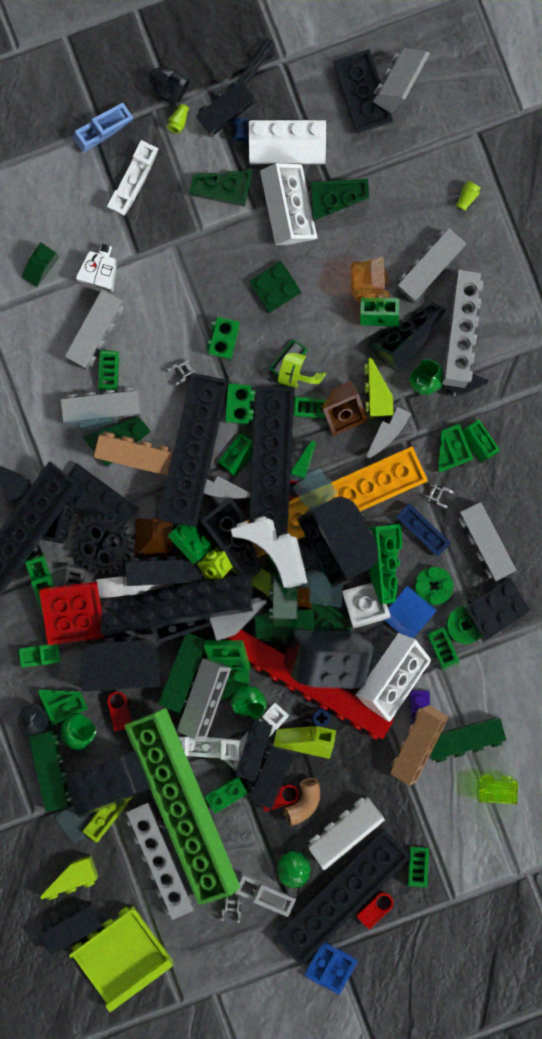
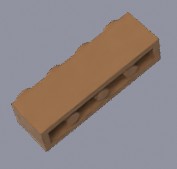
[93,431,173,476]
[390,705,448,786]

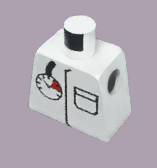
[76,244,117,292]

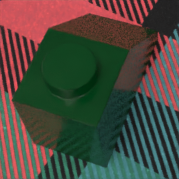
[21,242,59,288]

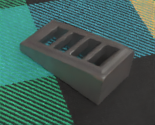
[63,563,87,586]

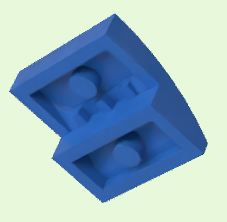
[384,586,436,638]
[304,942,359,995]

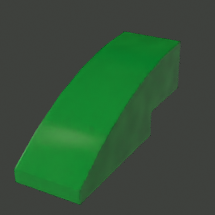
[25,552,55,616]

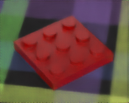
[39,581,106,645]

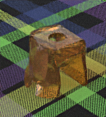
[350,257,390,302]

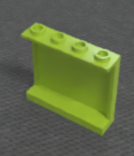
[69,906,174,1012]

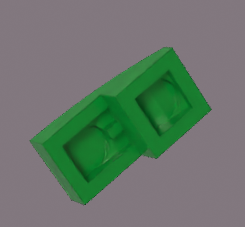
[17,644,60,668]

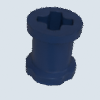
[232,118,249,142]
[313,708,330,727]

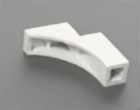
[231,517,307,588]

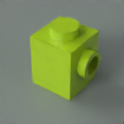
[198,551,233,580]

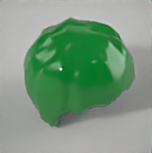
[409,359,443,395]
[230,685,267,720]
[60,713,97,750]
[277,851,311,888]

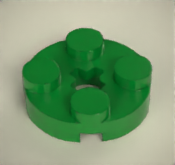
[415,567,454,605]
[446,606,481,644]

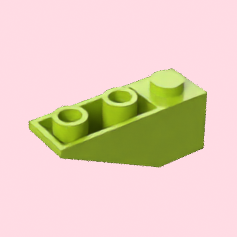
[364,358,393,418]
[273,726,336,759]
[41,855,98,900]

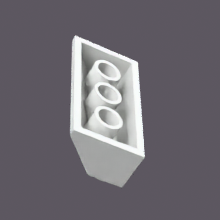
[249,120,326,164]
[260,163,317,245]
[356,633,431,722]
[308,797,384,870]

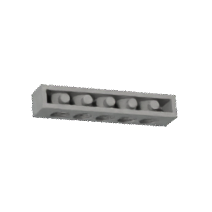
[442,270,483,388]
[125,801,195,920]

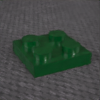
[249,261,302,314]

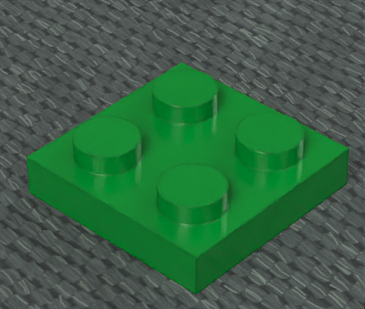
[168,524,215,564]

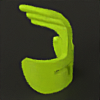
[278,353,326,389]

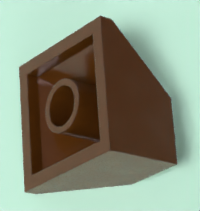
[322,381,368,436]
[134,518,174,558]

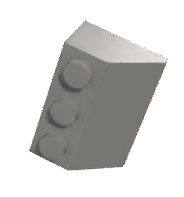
[373,48,430,113]

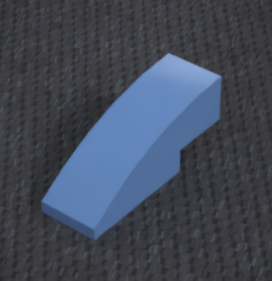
[72,103,133,153]

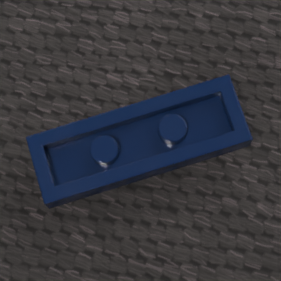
[396,503,451,557]

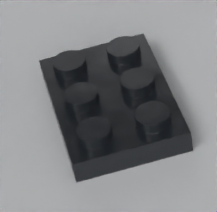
[463,578,531,641]

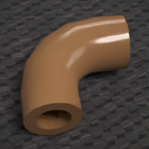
[284,778,320,827]

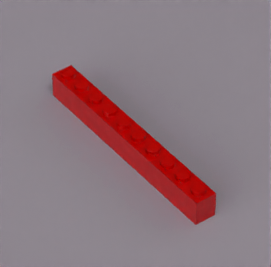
[221,629,394,740]

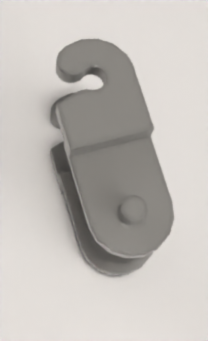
[167,360,196,386]
[425,484,454,509]
[221,897,242,923]

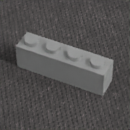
[397,228,466,303]
[65,290,125,370]
[61,388,141,424]
[458,502,517,581]
[177,659,231,740]

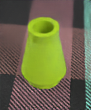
[166,104,189,134]
[456,181,481,211]

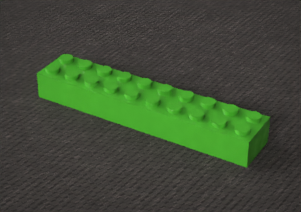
[124,708,240,905]

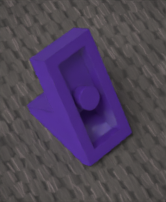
[410,691,430,726]

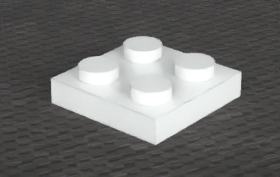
[342,583,390,629]

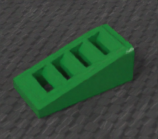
[98,350,120,391]
[293,397,326,419]
[290,441,316,479]
[427,626,460,671]
[407,847,429,888]

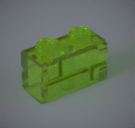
[476,774,518,804]

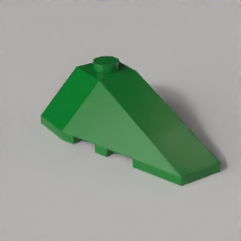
[368,524,403,604]

